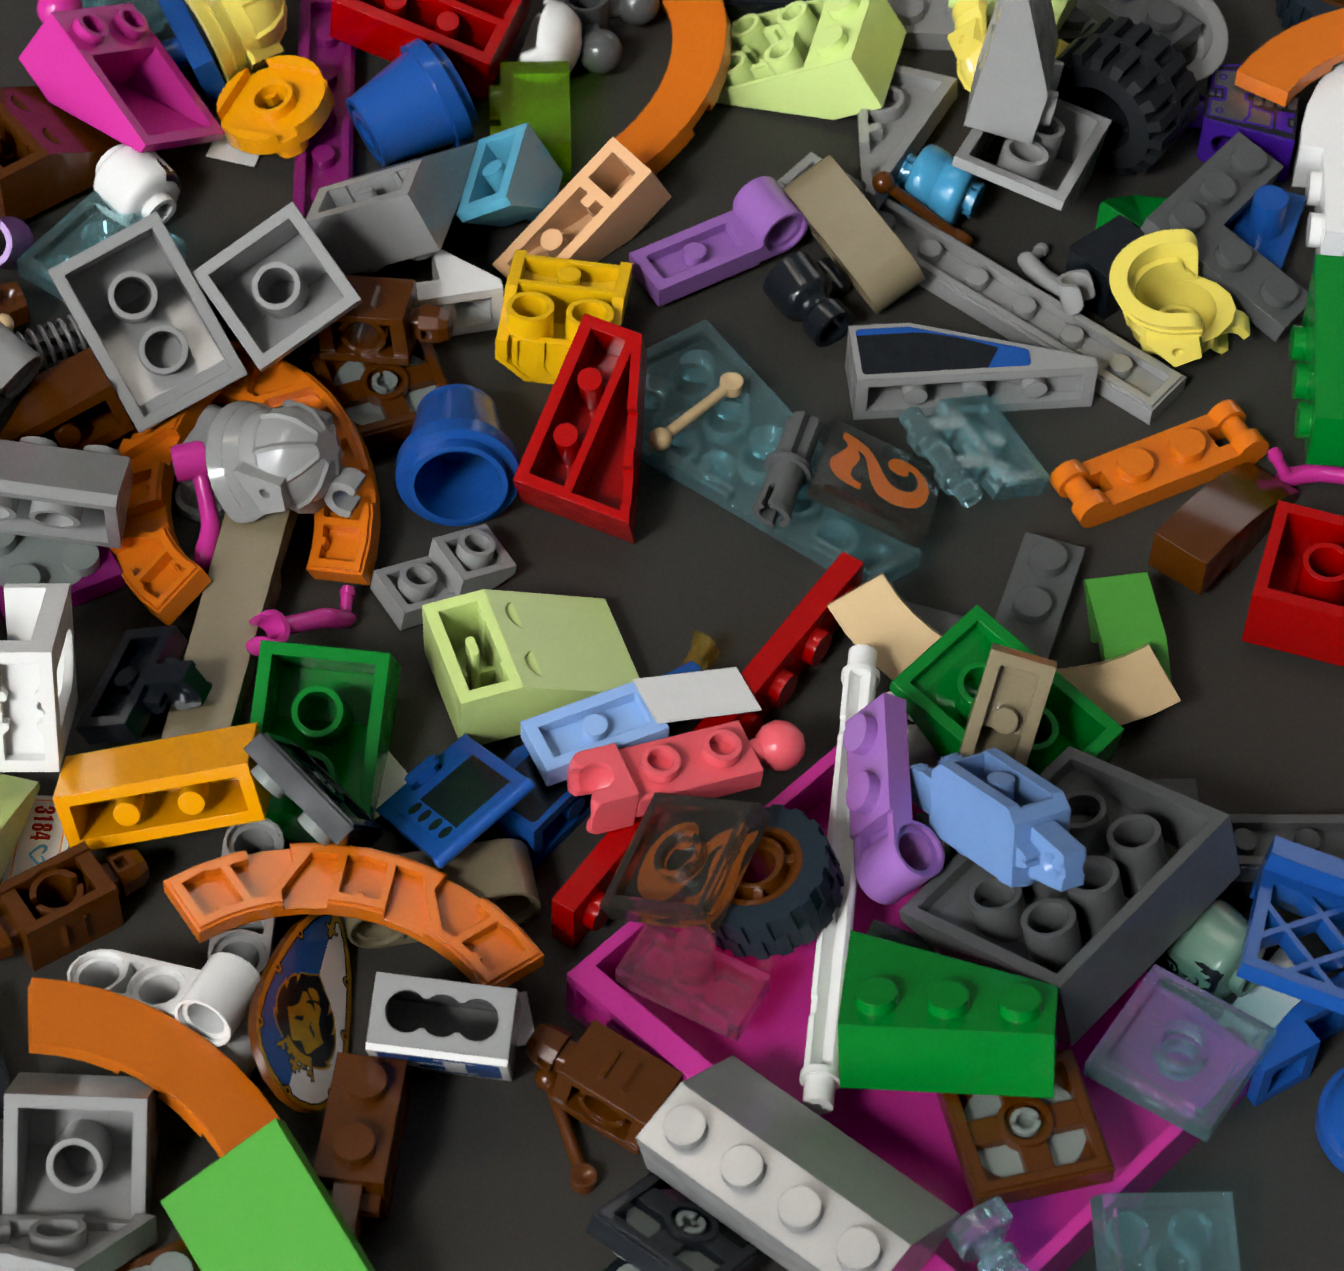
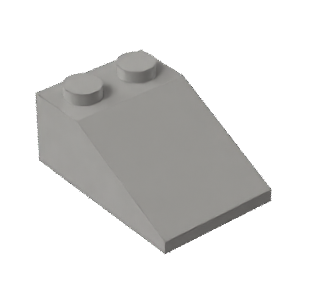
[964,0,1064,145]
[952,98,1112,211]
[48,211,248,434]

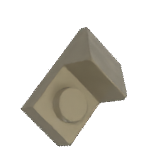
[958,643,1057,767]

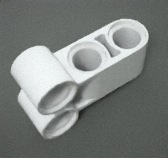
[67,949,261,1078]

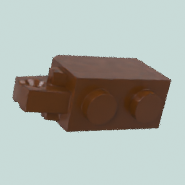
[314,1052,410,1243]

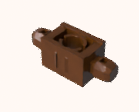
[317,275,454,366]
[0,841,150,972]
[524,1019,683,1156]

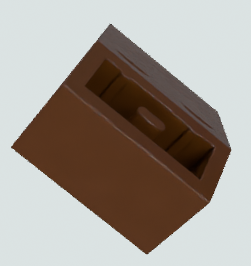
[0,86,123,221]

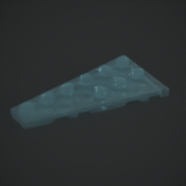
[640,319,922,584]

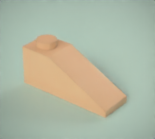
[492,137,672,279]

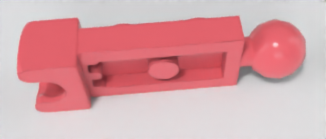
[567,720,806,835]

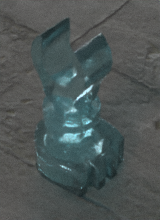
[946,1196,1032,1271]

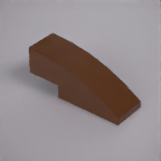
[1148,462,1300,596]

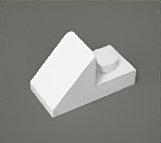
[416,249,504,336]

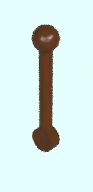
[872,171,974,247]
[534,1067,598,1194]

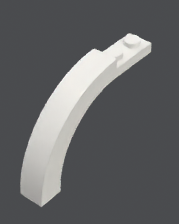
[1291,61,1344,256]

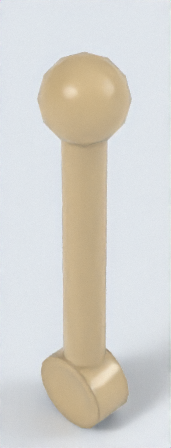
[648,372,744,451]

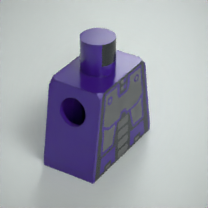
[1190,64,1300,183]

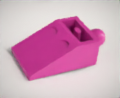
[18,0,225,153]

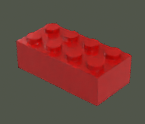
[1241,500,1344,667]

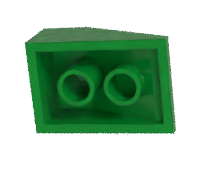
[889,605,1125,775]
[250,640,401,843]

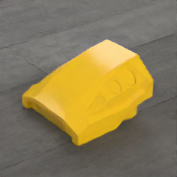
[495,249,633,385]

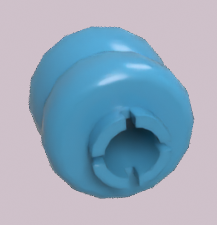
[896,144,985,226]

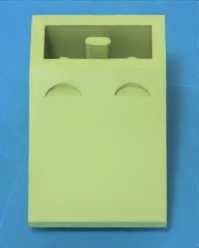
[716,0,907,120]
[422,589,639,745]

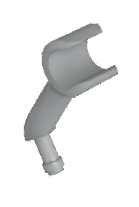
[1017,242,1096,315]

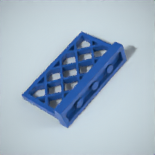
[1236,835,1344,1015]

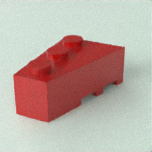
[330,0,530,100]
[513,313,647,544]

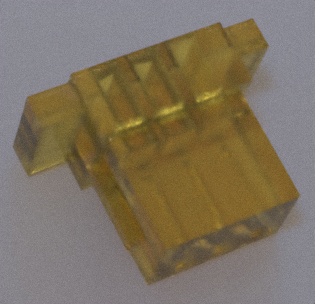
[682,630,719,671]

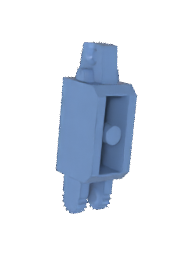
[910,747,1086,892]

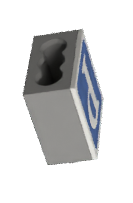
[365,972,522,1081]

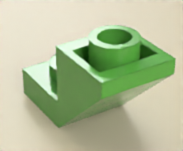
[1083,572,1172,683]

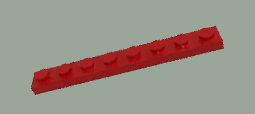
[552,551,864,949]

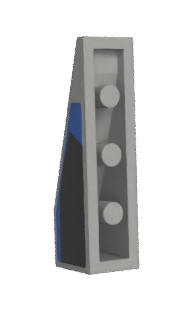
[845,323,1098,420]

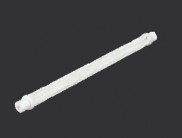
[799,644,880,1114]

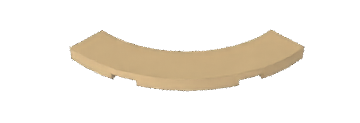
[827,572,1181,725]

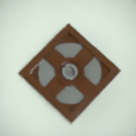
[308,339,450,450]
[936,1048,1115,1211]

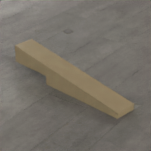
[161,508,299,739]

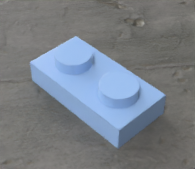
[520,682,669,787]

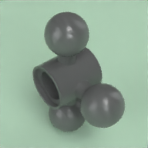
[559,0,660,74]

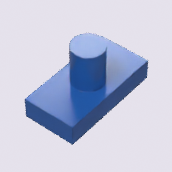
[157,0,226,105]
[1233,185,1307,271]

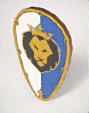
[247,915,352,1113]

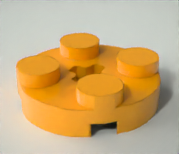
[217,55,335,158]

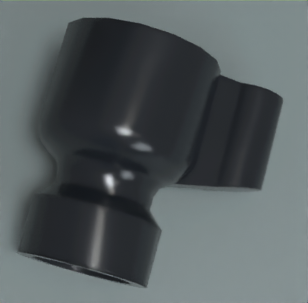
[763,252,854,347]

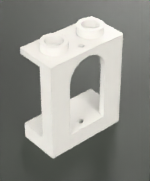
[0,583,78,772]

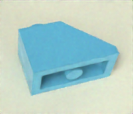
[456,122,563,227]

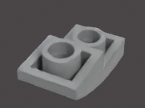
[370,524,517,631]

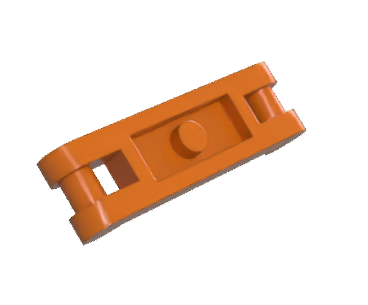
[1049,399,1269,528]

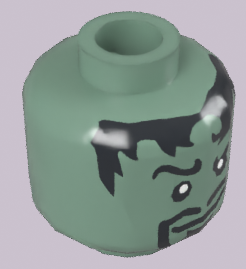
[1166,900,1266,1001]

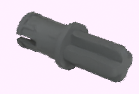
[752,410,823,527]

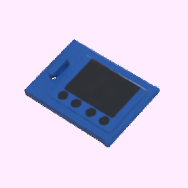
[376,733,536,868]

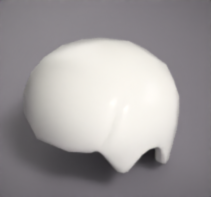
[510,0,582,85]

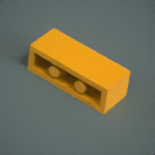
[52,722,271,851]

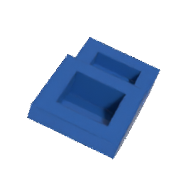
[1246,971,1344,1107]

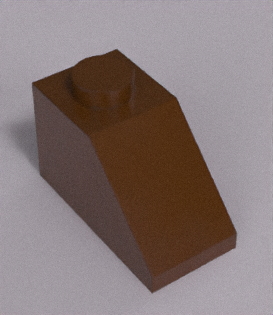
[0,347,135,450]

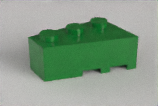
[1289,254,1344,467]
[838,930,1058,1098]

